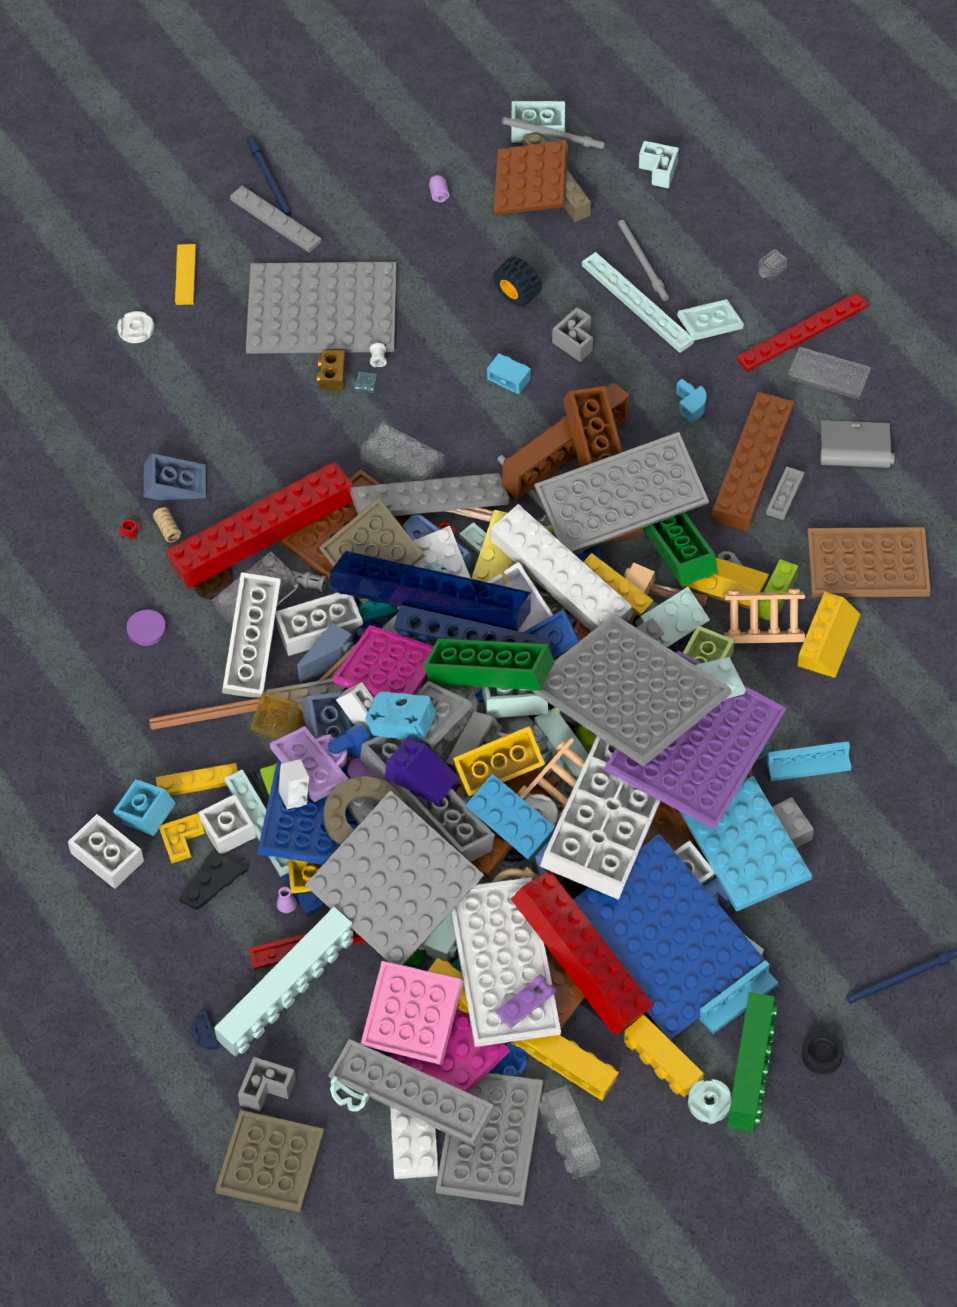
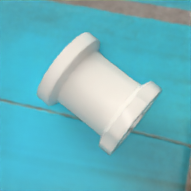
[370,343,386,367]

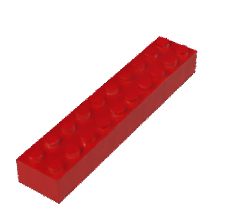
[166,461,353,589]

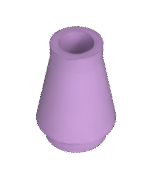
[276,887,297,913]

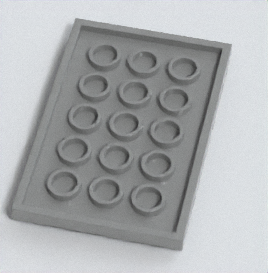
[436,1073,543,1206]

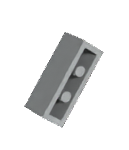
[446,711,502,774]

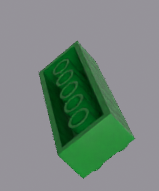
[643,512,718,586]
[423,638,554,690]
[727,992,778,1132]

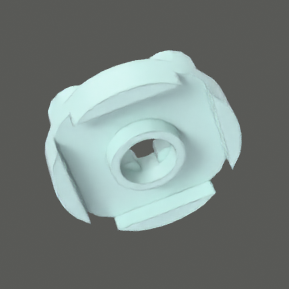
[688,1079,731,1124]

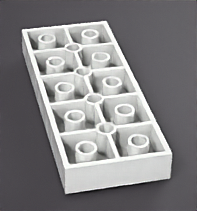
[540,735,660,900]

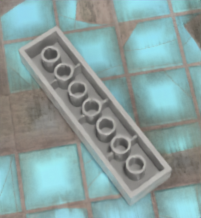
[360,736,495,862]

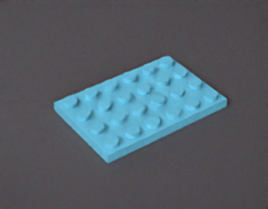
[679,776,812,912]

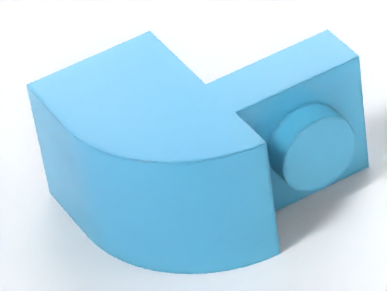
[676,379,706,423]

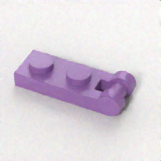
[496,974,556,1029]

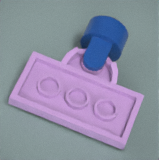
[270,724,373,802]

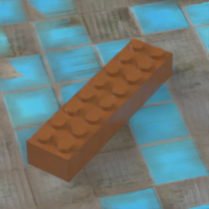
[502,382,630,500]
[563,386,643,544]
[712,392,794,532]

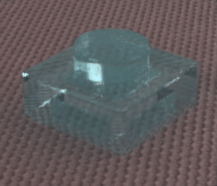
[355,372,377,393]

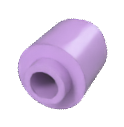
[429,175,450,202]

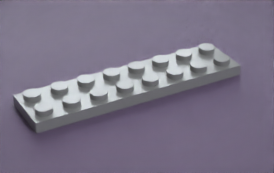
[350,473,509,516]
[328,1039,496,1146]

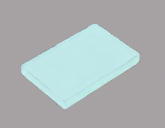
[677,299,744,341]

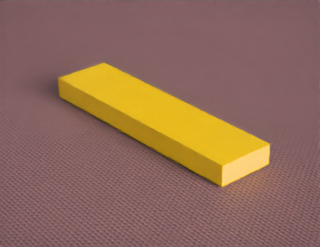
[175,244,196,305]

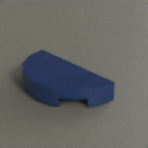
[191,1009,219,1049]

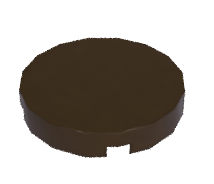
[194,569,232,600]

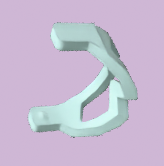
[330,1076,369,1111]

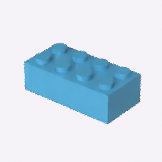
[465,774,556,862]

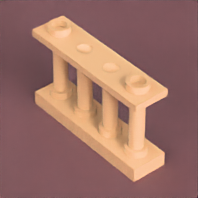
[723,588,805,643]
[517,738,586,826]

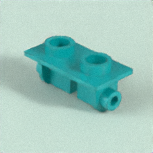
[357,595,397,623]

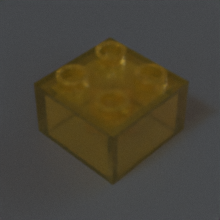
[250,692,303,740]

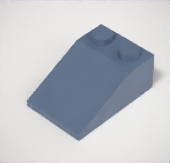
[143,453,206,500]
[297,623,353,684]
[301,692,352,739]

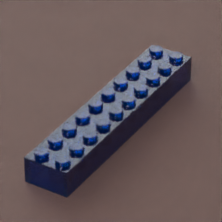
[330,551,531,631]

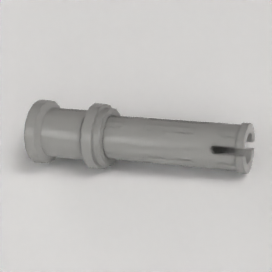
[268,566,328,593]

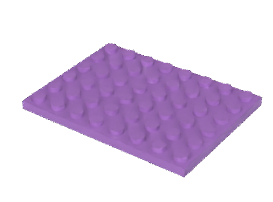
[604,651,787,830]

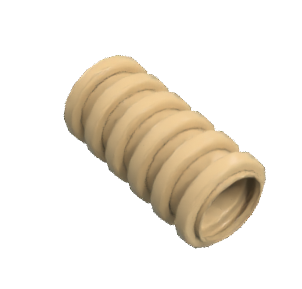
[153,507,181,542]

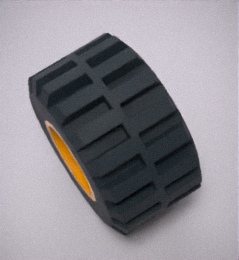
[493,256,542,307]

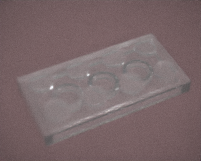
[787,347,871,400]

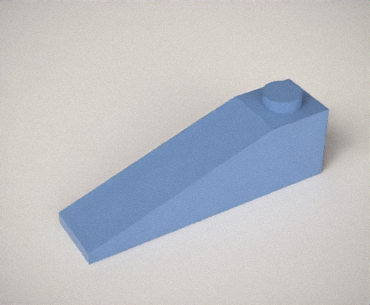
[403,514,475,570]

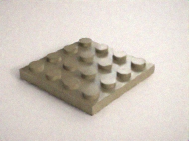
[319,498,425,604]
[215,1110,325,1213]

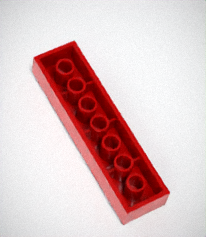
[511,870,654,1036]

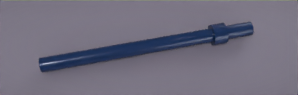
[247,136,291,216]
[846,948,957,1004]

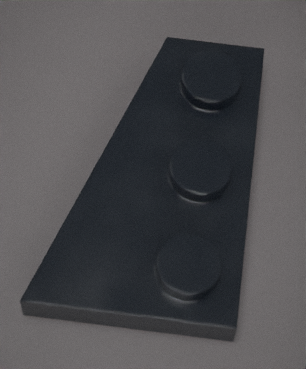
[179,850,248,910]

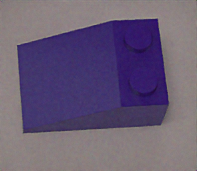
[384,736,459,805]

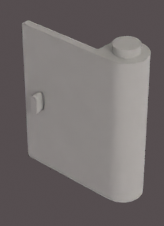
[820,420,895,468]

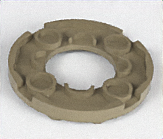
[323,776,406,845]

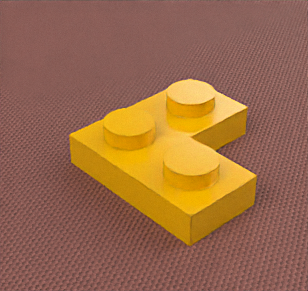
[159,813,205,864]

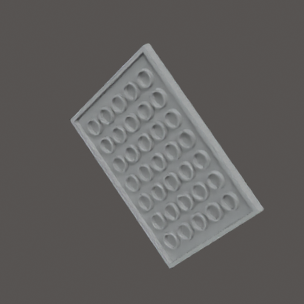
[246,262,396,353]
[531,614,732,766]

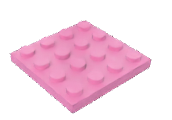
[361,961,464,1065]

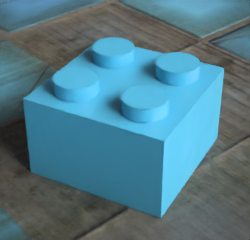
[113,779,176,836]

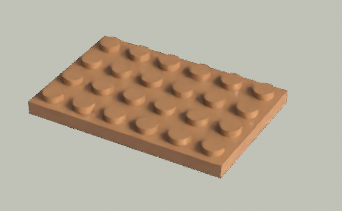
[807,527,931,598]

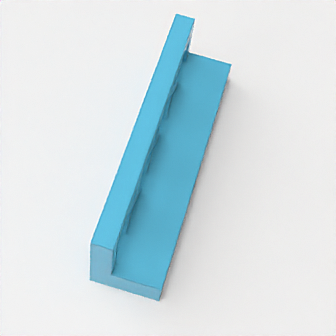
[767,741,852,781]
[699,960,778,1034]

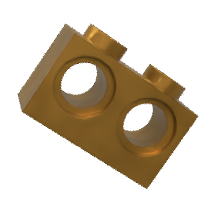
[317,350,345,391]

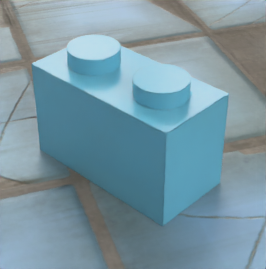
[487,353,531,394]

